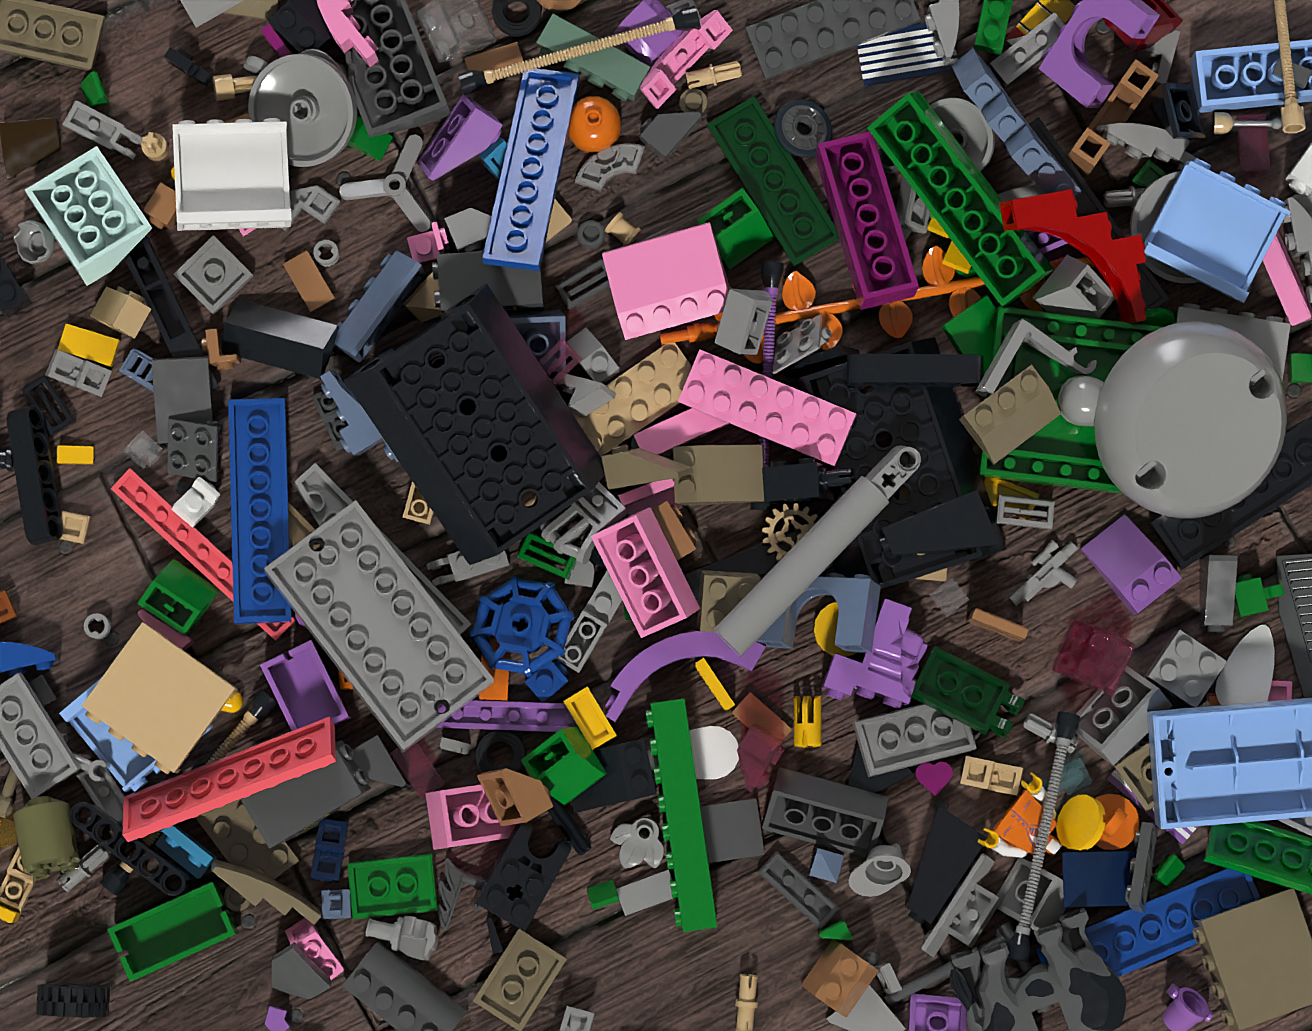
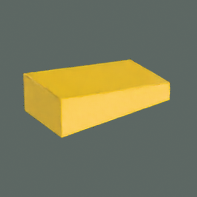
[57,445,94,464]

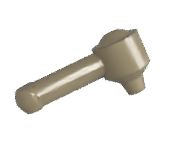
[0,767,19,819]

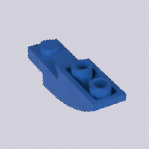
[0,642,60,677]

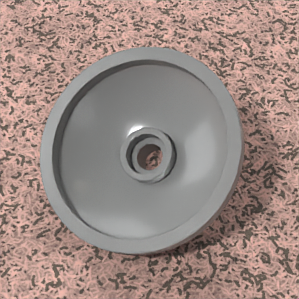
[930,98,995,172]

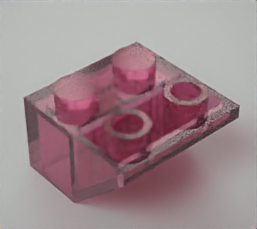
[1052,619,1135,696]
[737,723,785,792]

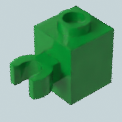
[1234,574,1284,618]

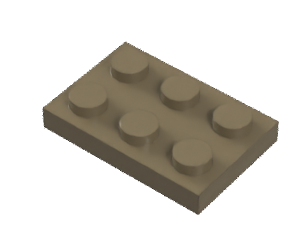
[473,929,567,1031]

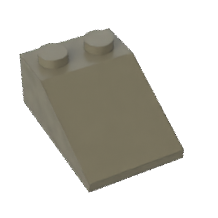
[673,445,764,506]

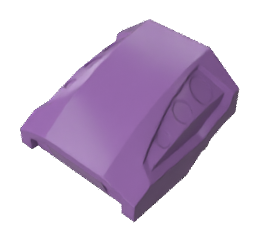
[614,0,685,69]

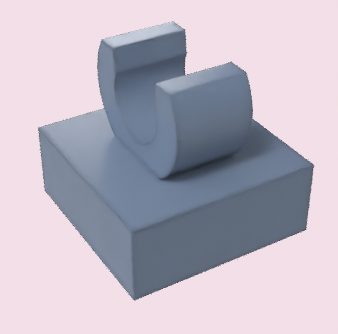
[321,889,352,919]

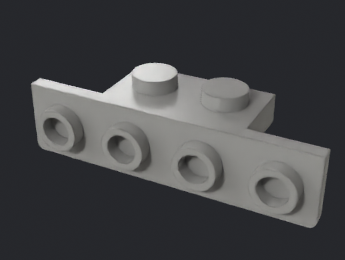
[921,853,1002,958]

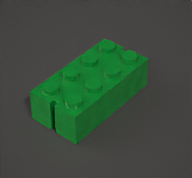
[107,881,239,982]

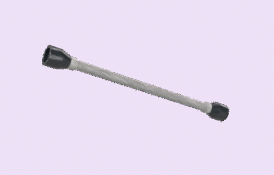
[1007,711,1080,962]

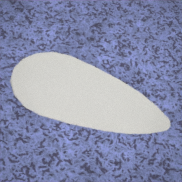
[1215,624,1275,705]
[647,726,740,779]

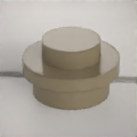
[679,88,707,114]

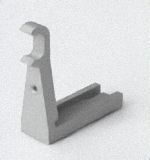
[975,319,1097,398]

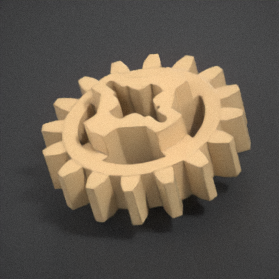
[762,503,818,562]

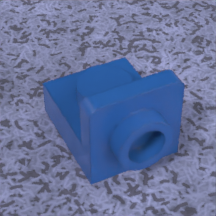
[524,661,569,703]

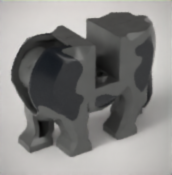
[950,908,1126,1031]

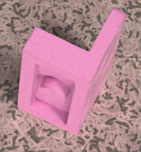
[618,479,682,515]

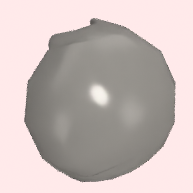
[13,220,55,264]

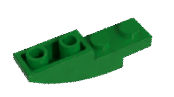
[974,0,1013,55]

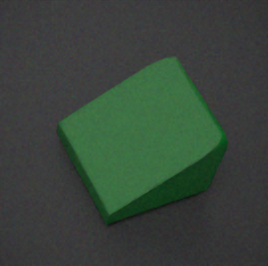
[81,71,109,108]
[1287,353,1312,383]
[1152,854,1185,888]
[587,880,619,909]
[818,920,853,941]

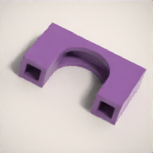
[1038,0,1160,108]

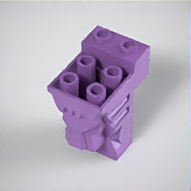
[821,599,928,709]

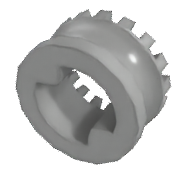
[313,240,340,267]
[84,613,111,639]

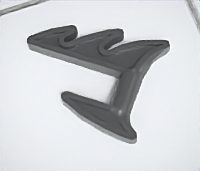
[437,858,485,930]

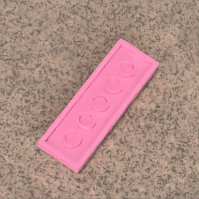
[678,349,857,467]

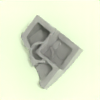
[826,985,906,1031]

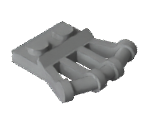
[540,482,628,564]

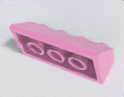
[591,507,700,638]

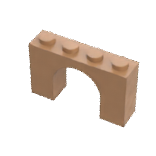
[1067,59,1159,179]

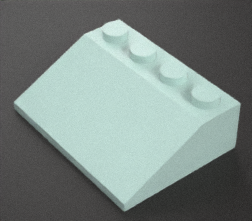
[25,146,152,286]

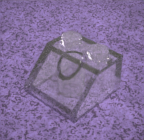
[416,0,497,63]

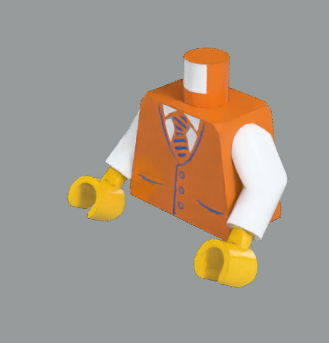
[978,772,1062,858]

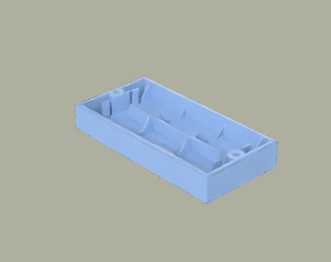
[1147,698,1312,829]

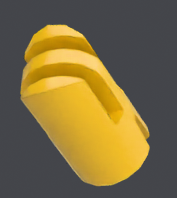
[794,696,822,747]

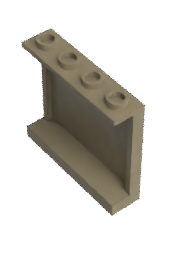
[1192,888,1312,1031]

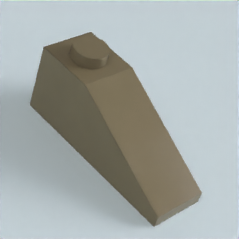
[601,445,693,489]

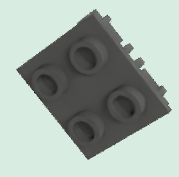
[167,418,220,482]

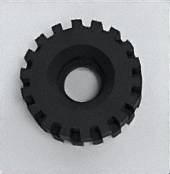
[36,984,110,1018]

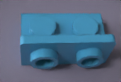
[156,824,217,879]

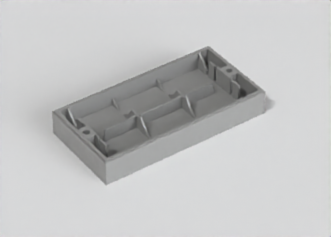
[264,500,495,753]

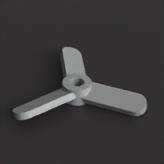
[339,135,432,232]

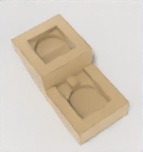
[960,756,1024,796]

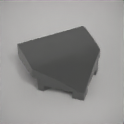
[272,942,332,999]

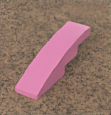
[634,408,730,455]

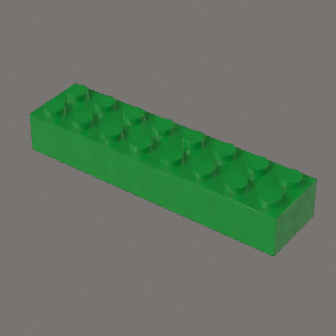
[867,91,1054,307]
[646,699,717,932]

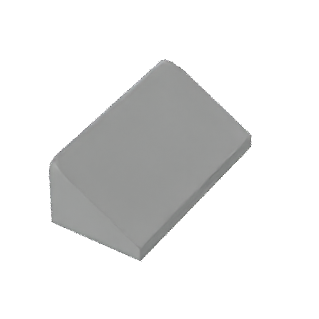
[896,176,930,234]

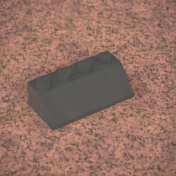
[762,767,889,858]

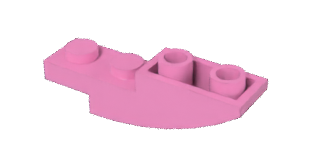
[317,0,379,67]

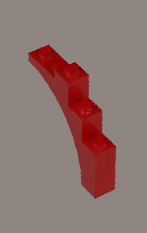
[999,189,1146,323]

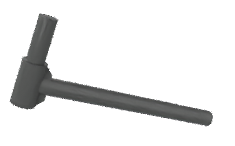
[883,920,1032,1006]

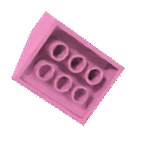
[602,222,730,340]

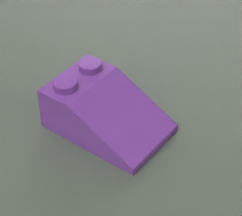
[417,94,503,181]
[1081,514,1182,615]
[907,993,967,1031]

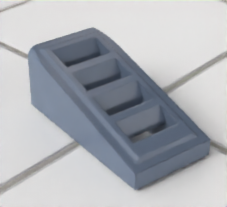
[119,347,154,392]

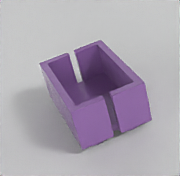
[260,640,352,731]

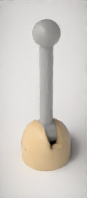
[1214,112,1282,134]

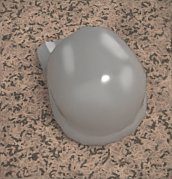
[1057,375,1104,427]

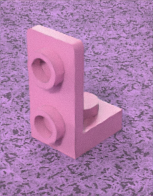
[407,221,450,264]
[285,918,344,980]

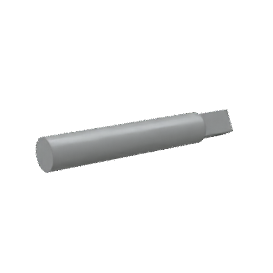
[713,445,921,657]

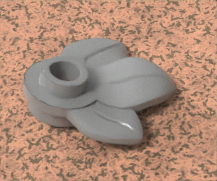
[610,817,664,868]

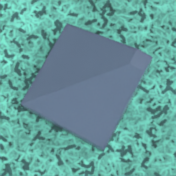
[809,848,844,883]

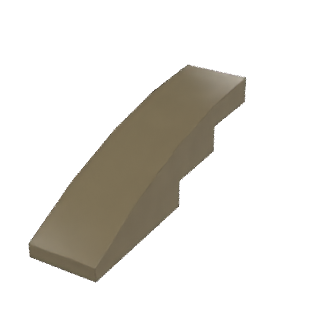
[211,859,322,925]

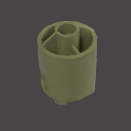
[13,796,80,879]

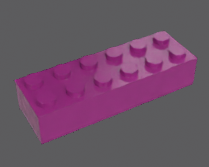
[815,131,919,310]

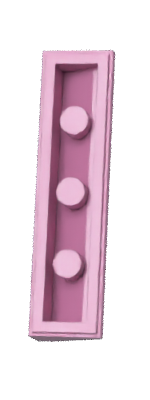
[1263,231,1312,325]

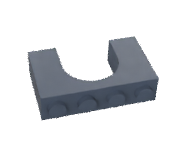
[757,573,881,653]

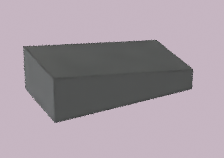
[1272,58,1312,89]

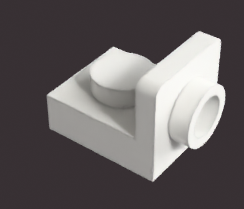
[171,477,220,528]

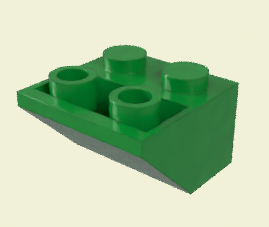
[696,188,774,271]
[137,559,221,637]
[521,726,607,805]

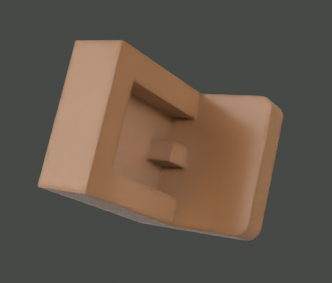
[202,329,240,370]

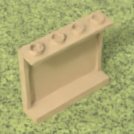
[82,622,238,774]

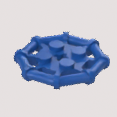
[470,575,574,677]

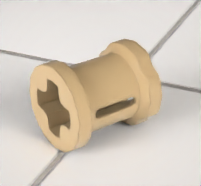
[604,212,642,247]

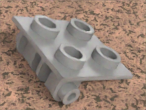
[772,314,832,374]

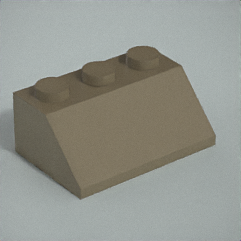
[959,365,1061,465]

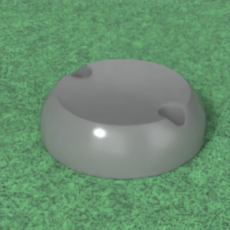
[1094,321,1287,518]

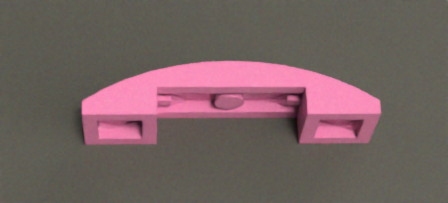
[640,10,733,109]

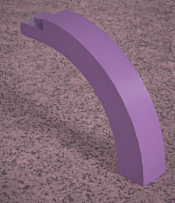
[604,631,766,723]

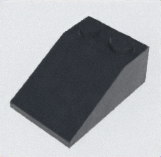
[268,0,336,54]
[571,739,657,813]

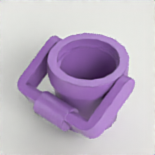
[1162,983,1213,1031]

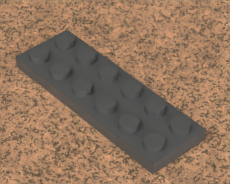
[745,0,921,81]

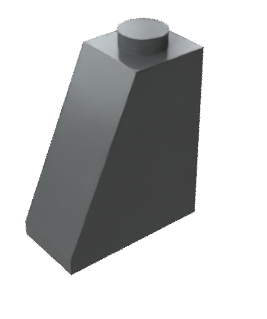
[1199,555,1238,632]

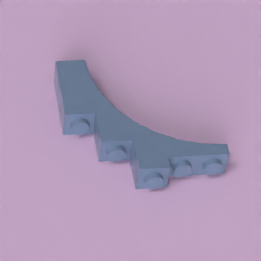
[951,48,1081,197]
[320,371,399,462]

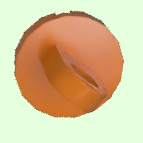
[1095,794,1139,850]

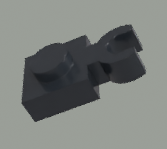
[164,48,213,87]

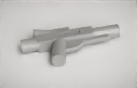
[1009,539,1078,606]

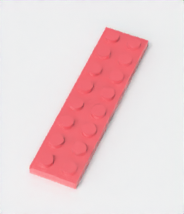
[122,716,336,842]

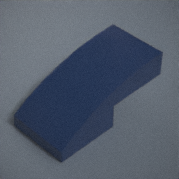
[311,819,348,883]

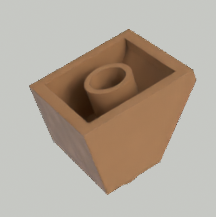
[477,768,553,826]
[801,939,879,1018]

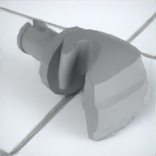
[365,916,439,960]

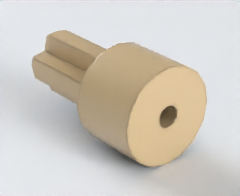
[213,74,258,101]
[141,132,169,161]

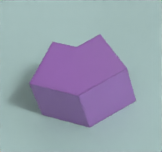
[265,1005,291,1031]

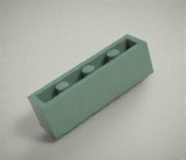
[536,14,650,101]

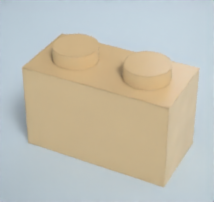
[90,286,151,338]

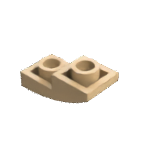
[0,847,37,913]

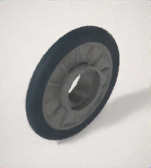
[774,100,833,158]

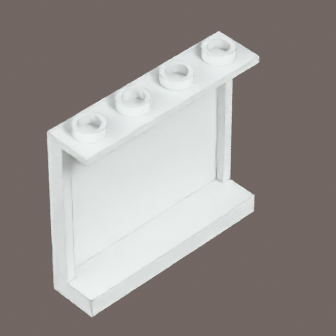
[173,118,292,231]

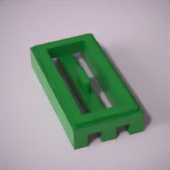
[517,533,577,580]

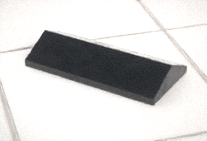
[222,299,339,380]

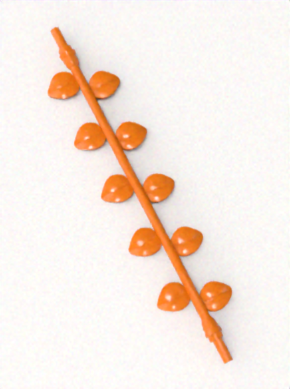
[660,246,1096,364]

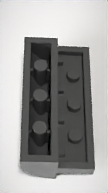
[342,940,468,1031]

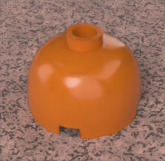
[568,96,621,153]

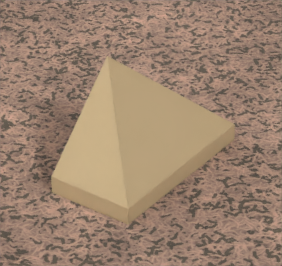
[403,272,442,322]

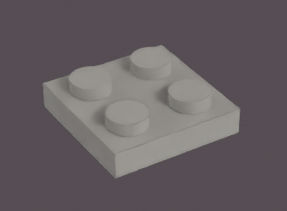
[173,235,254,315]

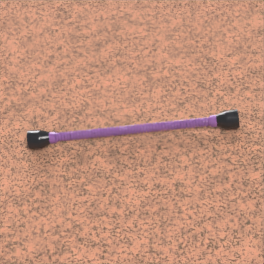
[750,262,784,511]

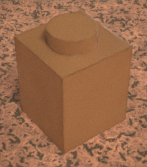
[143,182,177,230]

